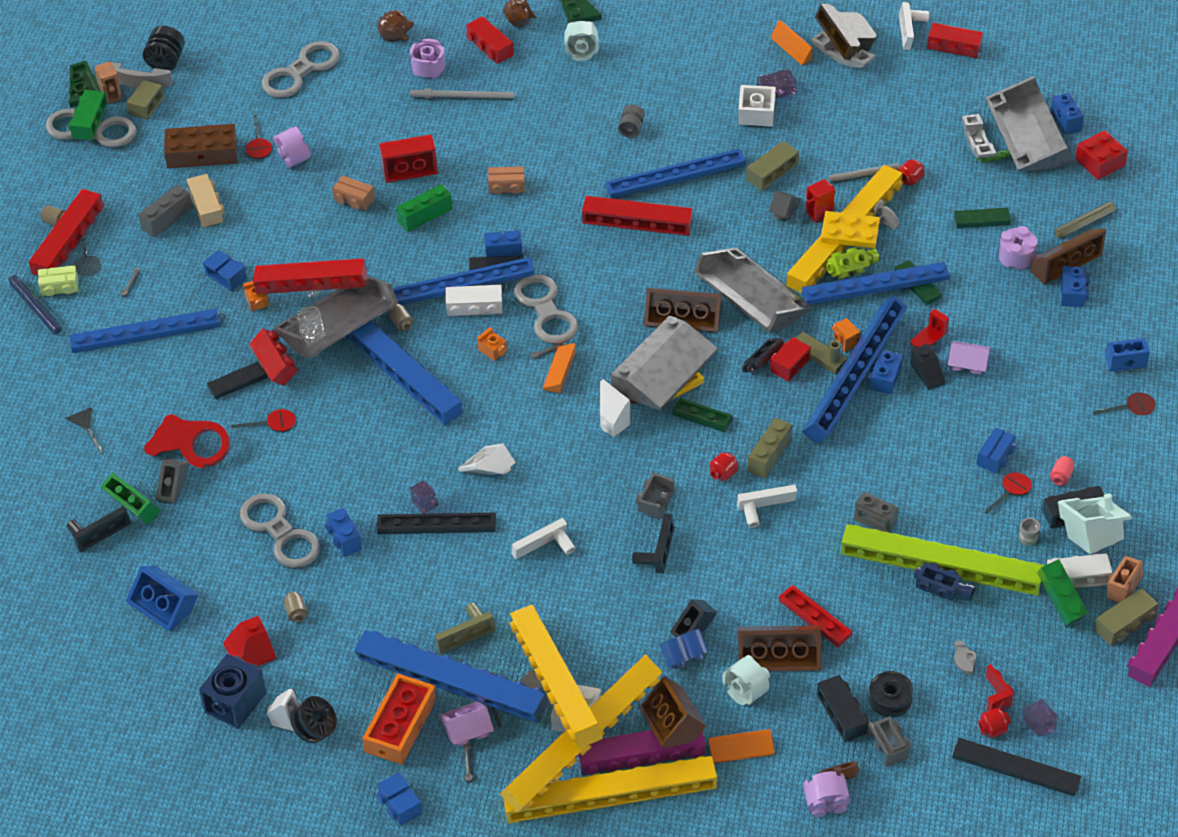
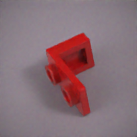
[910,309,949,348]
[986,664,1014,711]

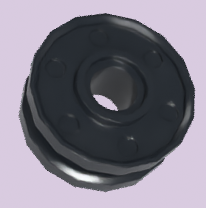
[869,671,913,717]
[290,696,337,744]

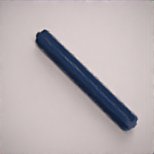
[8,275,62,335]

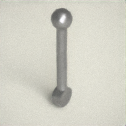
[120,267,141,297]
[531,342,567,360]
[463,743,473,783]

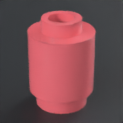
[1050,456,1074,485]

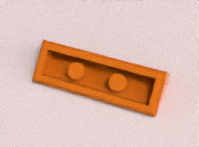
[771,20,813,65]
[543,343,576,393]
[708,729,774,763]

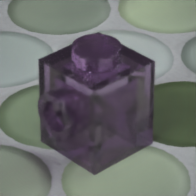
[1024,699,1058,737]

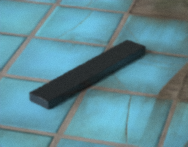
[377,512,496,534]
[952,738,1082,797]

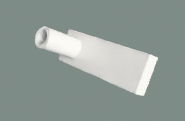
[899,2,929,50]
[737,485,797,528]
[511,518,576,560]

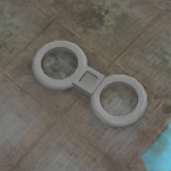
[261,41,340,98]
[45,109,137,148]
[514,274,578,344]
[240,493,320,568]

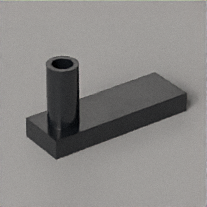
[66,506,131,553]
[632,514,675,573]

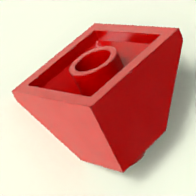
[223,616,276,666]

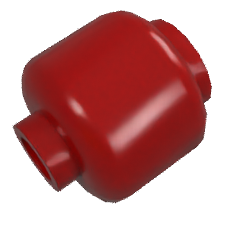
[898,159,925,186]
[709,452,738,481]
[978,708,1011,738]

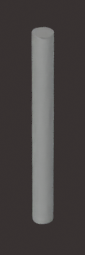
[829,163,899,182]

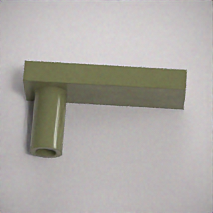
[796,332,847,374]
[434,603,495,654]

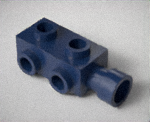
[914,563,976,601]

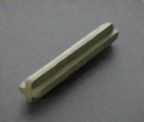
[1054,201,1116,238]

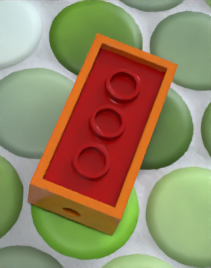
[362,673,437,765]

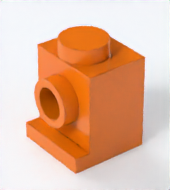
[243,281,269,311]
[832,318,860,352]
[477,327,507,361]

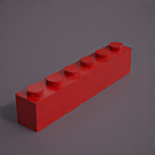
[29,189,104,276]
[582,196,693,236]
[253,258,368,294]

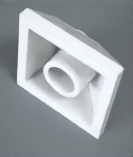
[600,379,630,437]
[458,443,516,475]

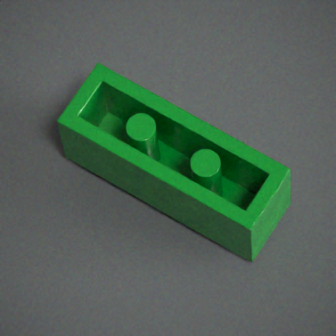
[68,90,107,140]
[396,184,453,232]
[100,472,161,525]
[1037,559,1088,626]

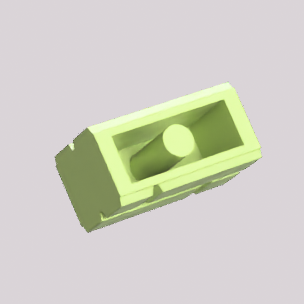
[38,266,78,296]

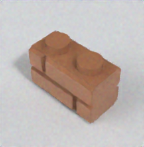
[95,62,122,104]
[488,166,525,194]
[332,175,375,211]
[1107,556,1143,603]

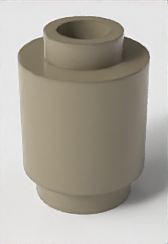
[40,205,65,226]
[389,304,414,331]
[284,592,308,622]

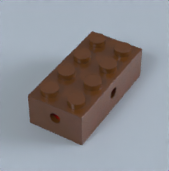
[164,124,238,169]

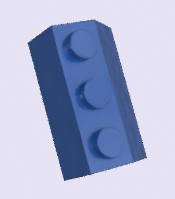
[126,566,199,631]

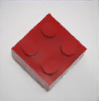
[1075,130,1128,180]

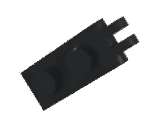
[742,338,784,373]

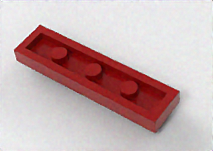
[779,585,852,648]

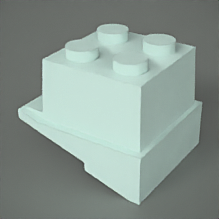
[1058,494,1132,554]

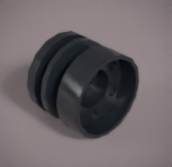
[142,25,185,71]

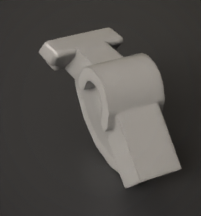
[874,199,900,230]
[954,640,976,676]

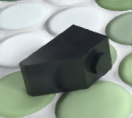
[910,343,945,390]
[670,599,718,637]

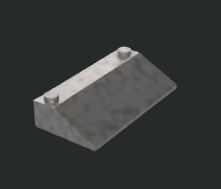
[985,76,1073,172]
[693,247,812,333]
[273,275,398,359]
[611,316,718,411]

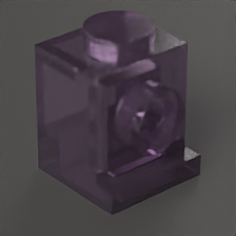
[410,481,439,514]

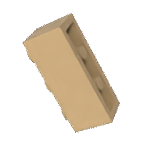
[187,174,225,228]

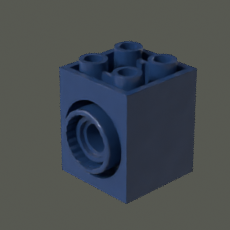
[199,653,266,729]

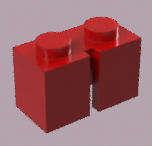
[805,179,836,223]
[770,337,811,382]

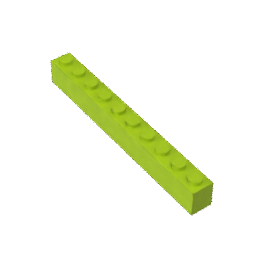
[841,524,1044,596]

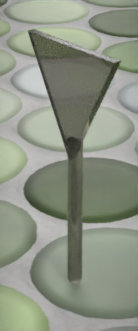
[66,407,104,455]

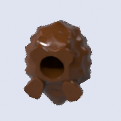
[503,0,536,27]
[377,10,414,42]

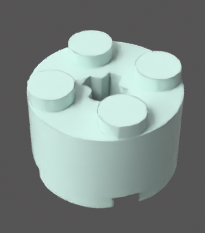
[564,21,599,61]
[722,655,770,705]

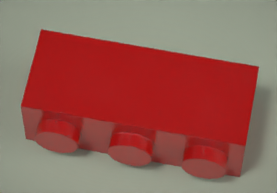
[466,16,514,64]
[927,23,983,58]
[249,328,298,386]

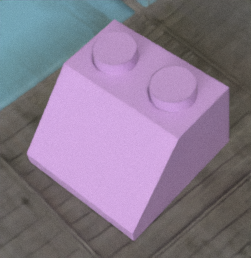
[948,341,991,374]
[439,702,494,746]

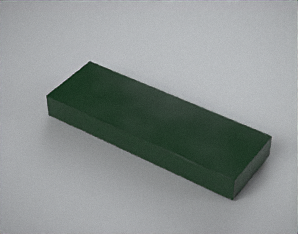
[954,207,1011,228]
[894,260,942,306]
[672,398,733,433]

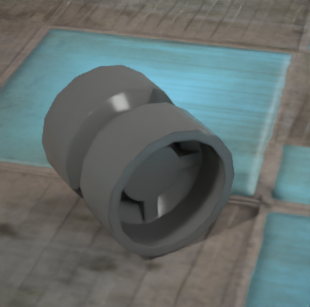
[618,104,645,138]

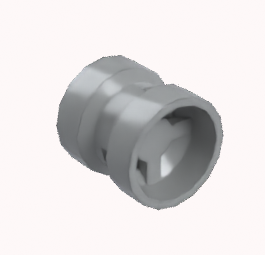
[1019,518,1040,546]

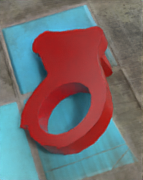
[144,414,231,468]

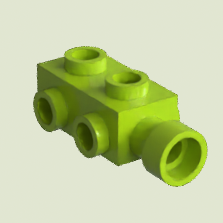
[826,247,879,279]

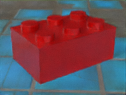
[379,134,438,183]

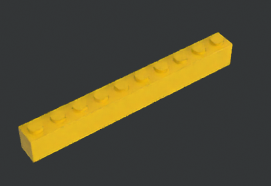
[786,165,903,293]
[509,605,603,748]
[500,654,663,812]
[503,756,717,823]

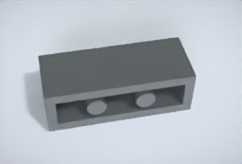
[138,185,193,237]

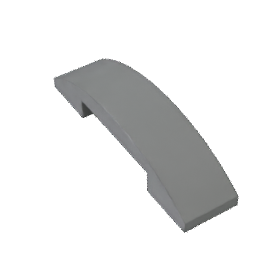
[811,30,875,68]
[105,61,173,88]
[962,114,996,158]

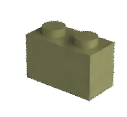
[127,80,164,120]

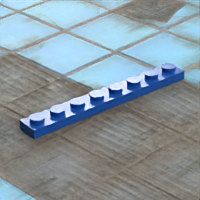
[605,149,746,199]
[393,257,535,305]
[801,262,950,306]
[70,308,220,353]

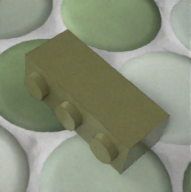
[746,141,799,191]
[748,417,792,479]
[1094,588,1158,646]

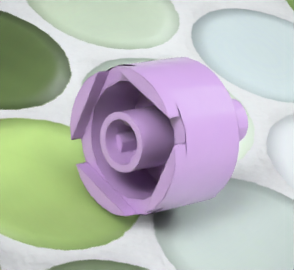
[410,39,446,79]
[273,126,311,168]
[999,226,1037,270]
[803,771,850,817]

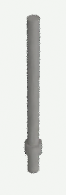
[410,88,514,99]

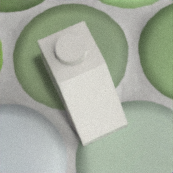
[267,689,298,731]

